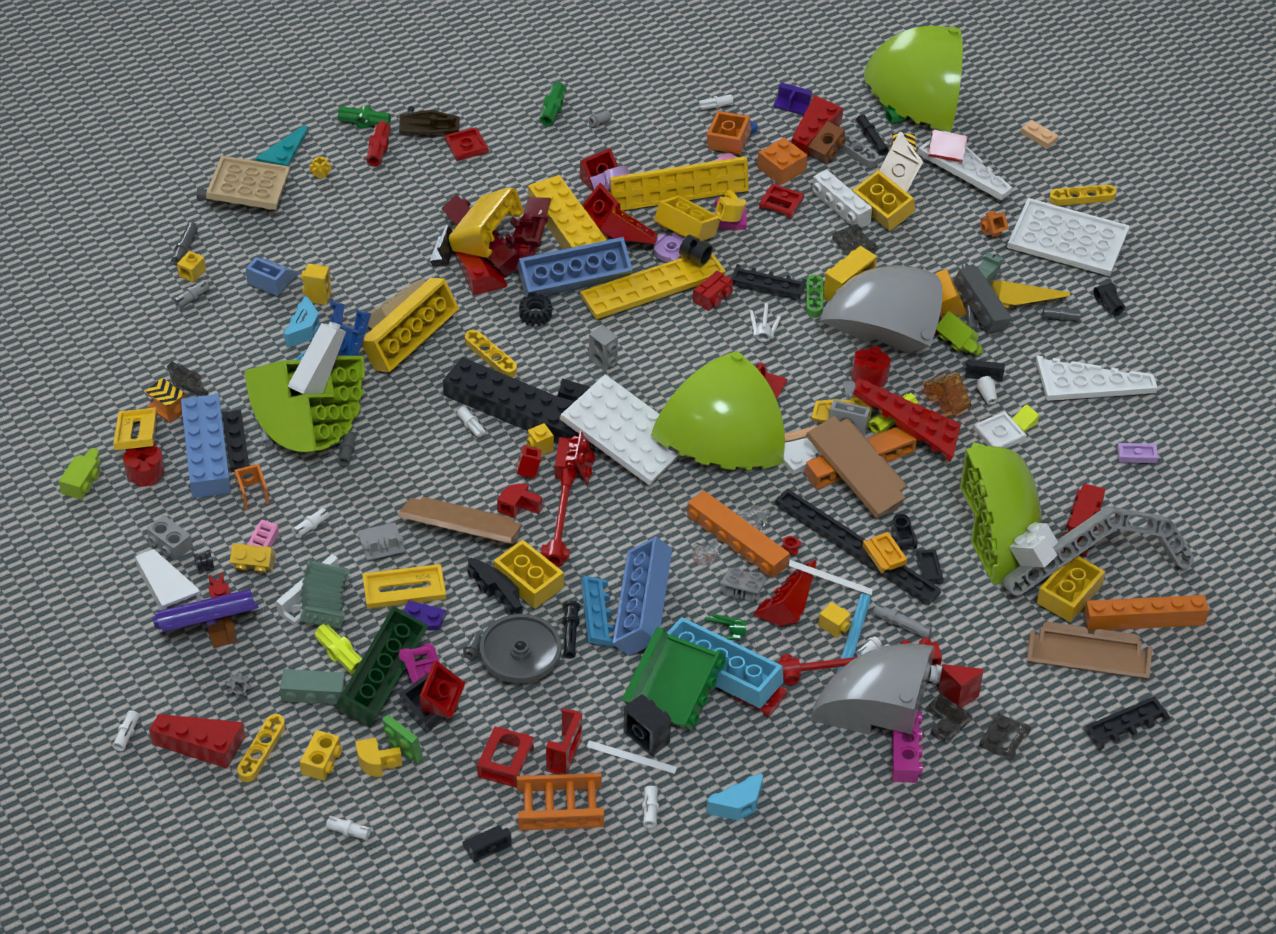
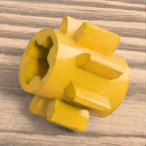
[309,157,331,178]

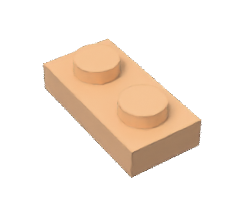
[1021,120,1059,149]

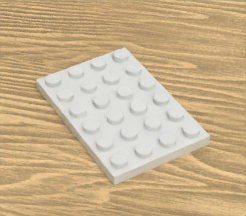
[1007,198,1130,276]
[560,374,681,486]

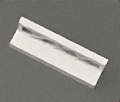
[276,554,351,626]

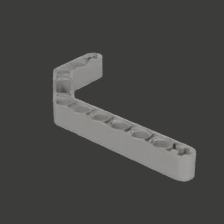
[1003,506,1194,595]

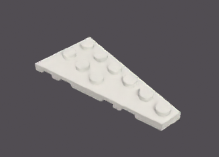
[917,131,1012,200]
[1036,355,1158,401]

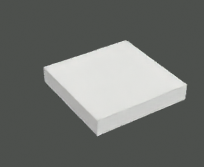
[973,411,1027,448]

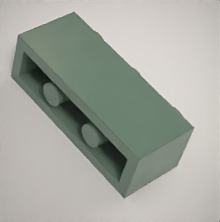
[280,669,346,705]

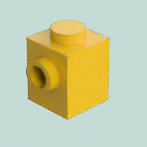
[177,251,206,283]
[526,423,554,456]
[818,602,851,638]

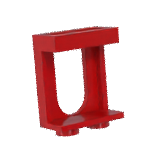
[546,708,582,775]
[477,726,534,788]

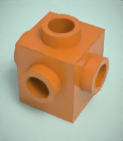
[980,210,1009,237]

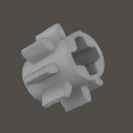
[225,671,252,698]

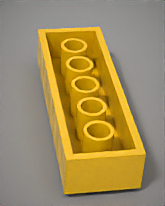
[528,175,607,249]
[362,278,459,372]

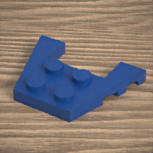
[330,301,371,356]

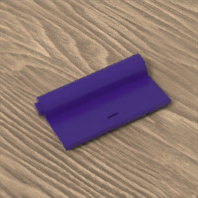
[152,589,259,632]

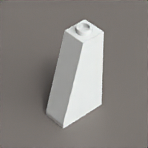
[288,322,346,394]
[135,549,201,610]

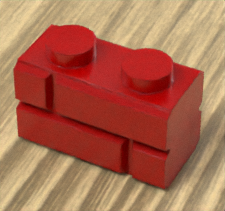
[693,271,733,311]

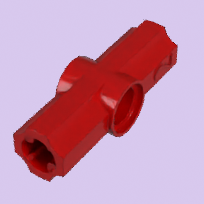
[366,121,391,167]

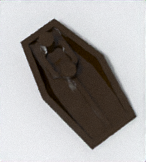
[399,110,460,136]

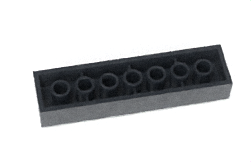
[443,357,579,444]

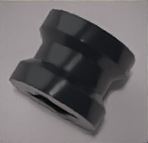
[194,550,214,573]

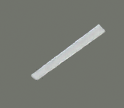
[789,560,872,595]
[586,740,677,774]

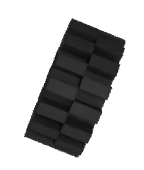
[519,293,552,327]

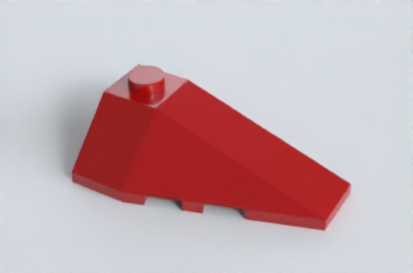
[453,251,507,295]
[754,560,817,627]

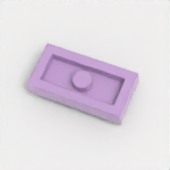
[1117,443,1158,463]

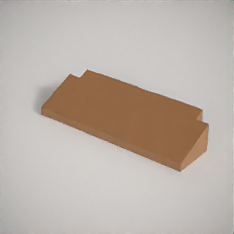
[806,416,906,518]
[398,497,522,543]
[1027,622,1153,680]

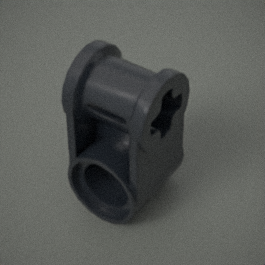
[891,514,917,549]

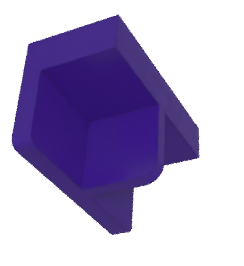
[773,82,813,116]

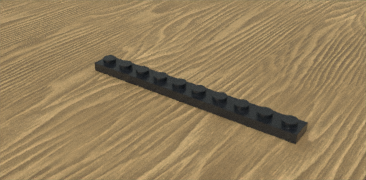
[775,489,941,606]

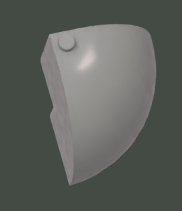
[819,265,942,353]
[810,643,935,735]

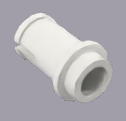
[856,637,882,657]

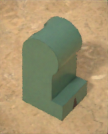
[978,252,1002,283]

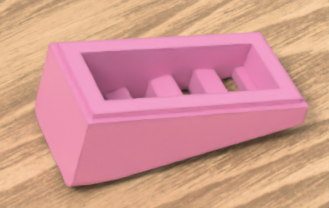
[247,520,279,547]

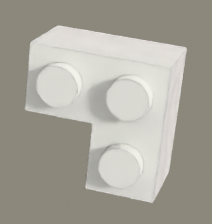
[1009,522,1058,568]

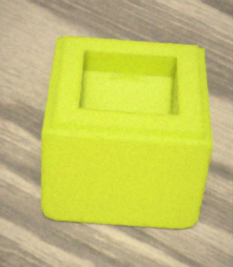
[1012,405,1039,432]

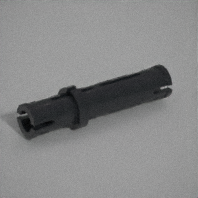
[856,114,889,156]

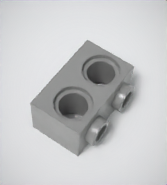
[589,325,618,371]
[146,515,193,561]

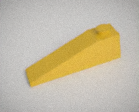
[990,280,1071,308]

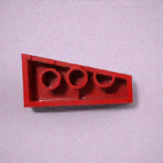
[791,95,843,158]
[1063,483,1106,557]
[149,714,246,769]

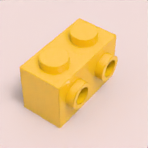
[301,264,332,305]
[230,543,276,573]

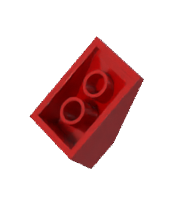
[600,205,658,244]

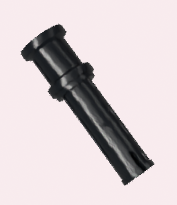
[562,601,581,659]

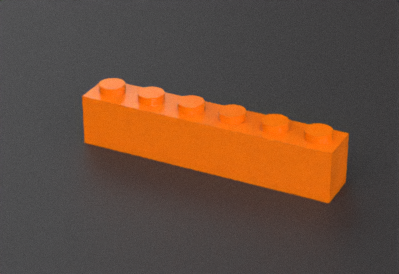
[805,427,917,490]
[687,490,790,578]
[1083,595,1209,631]

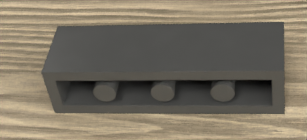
[953,266,1012,333]

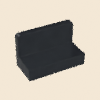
[430,225,453,266]
[965,360,1005,382]
[462,825,512,863]

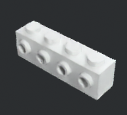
[812,169,872,230]

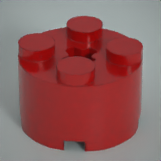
[851,346,891,388]
[123,442,165,487]

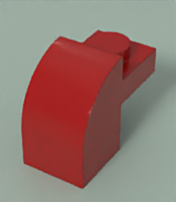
[497,483,543,518]

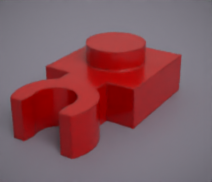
[208,573,230,598]

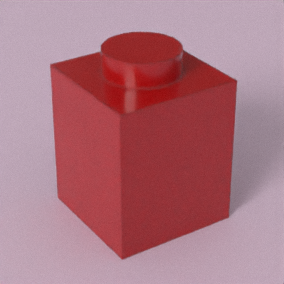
[516,445,541,478]

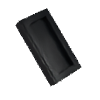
[916,549,944,585]

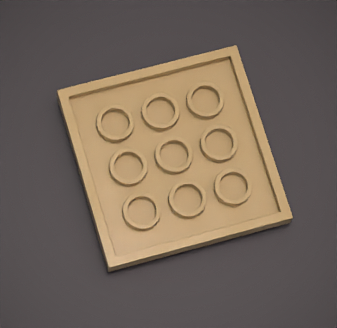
[206,156,290,210]

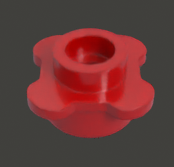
[781,536,801,555]

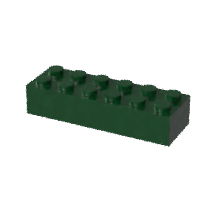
[334,606,429,728]

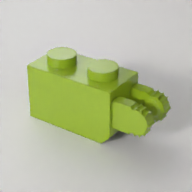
[936,311,983,356]
[59,448,101,500]

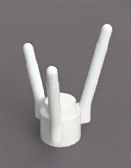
[750,303,781,342]

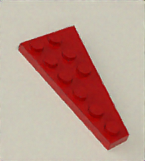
[852,378,961,462]

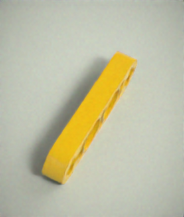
[1049,185,1117,206]
[465,330,517,377]
[237,714,285,782]

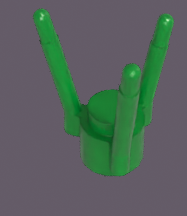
[704,613,746,640]

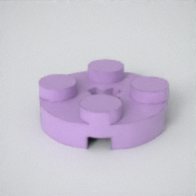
[654,233,685,262]

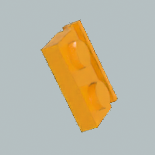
[863,532,907,573]

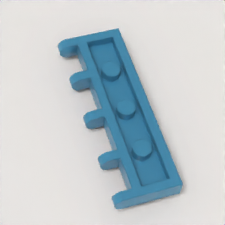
[581,575,615,647]

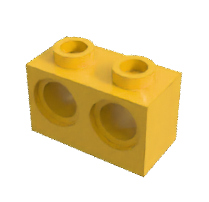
[300,730,342,781]

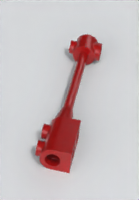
[541,437,581,567]
[777,638,942,685]

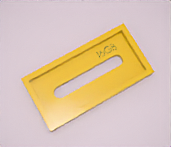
[113,407,157,450]
[362,564,446,609]

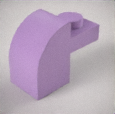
[590,166,630,190]

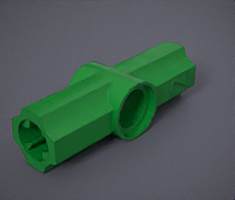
[539,82,566,127]
[338,106,391,128]

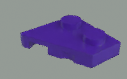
[403,600,446,631]

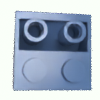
[246,257,298,296]

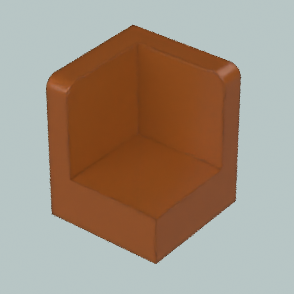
[208,615,237,648]

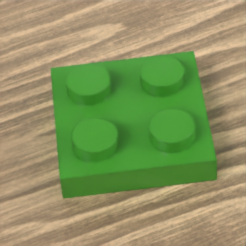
[382,715,423,764]

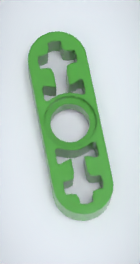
[806,274,823,318]

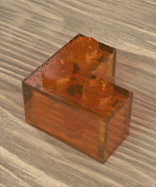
[922,372,972,416]

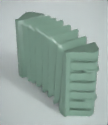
[300,560,350,629]

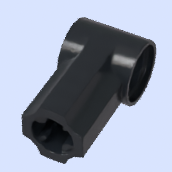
[1093,282,1125,317]

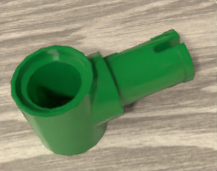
[880,103,908,125]

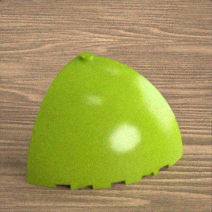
[864,26,963,132]
[651,351,785,470]
[244,356,365,452]
[960,446,1042,585]

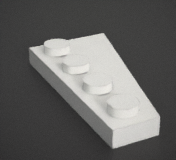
[782,438,822,475]

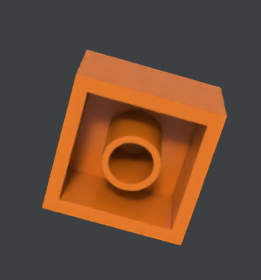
[707,111,751,155]
[757,137,807,185]

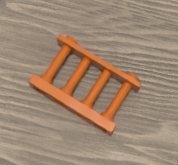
[517,772,604,831]

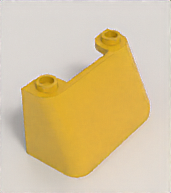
[449,187,524,258]

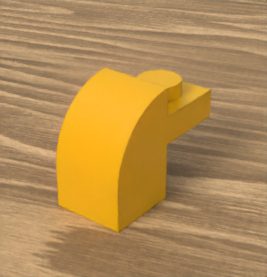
[715,190,746,222]
[355,737,402,777]

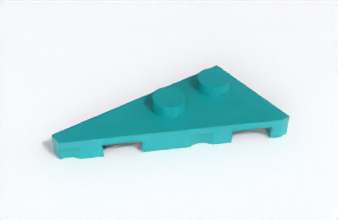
[256,125,309,166]

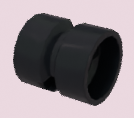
[679,234,713,266]

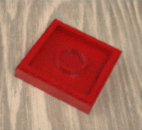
[444,127,489,161]

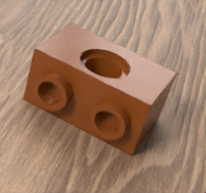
[808,121,846,164]

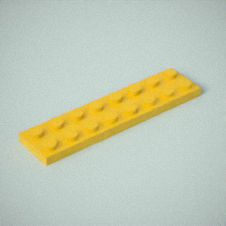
[609,156,749,210]
[580,253,726,320]

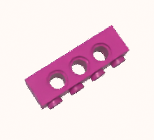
[892,709,923,783]

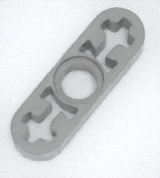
[839,134,879,168]

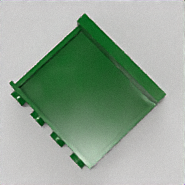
[622,627,726,731]

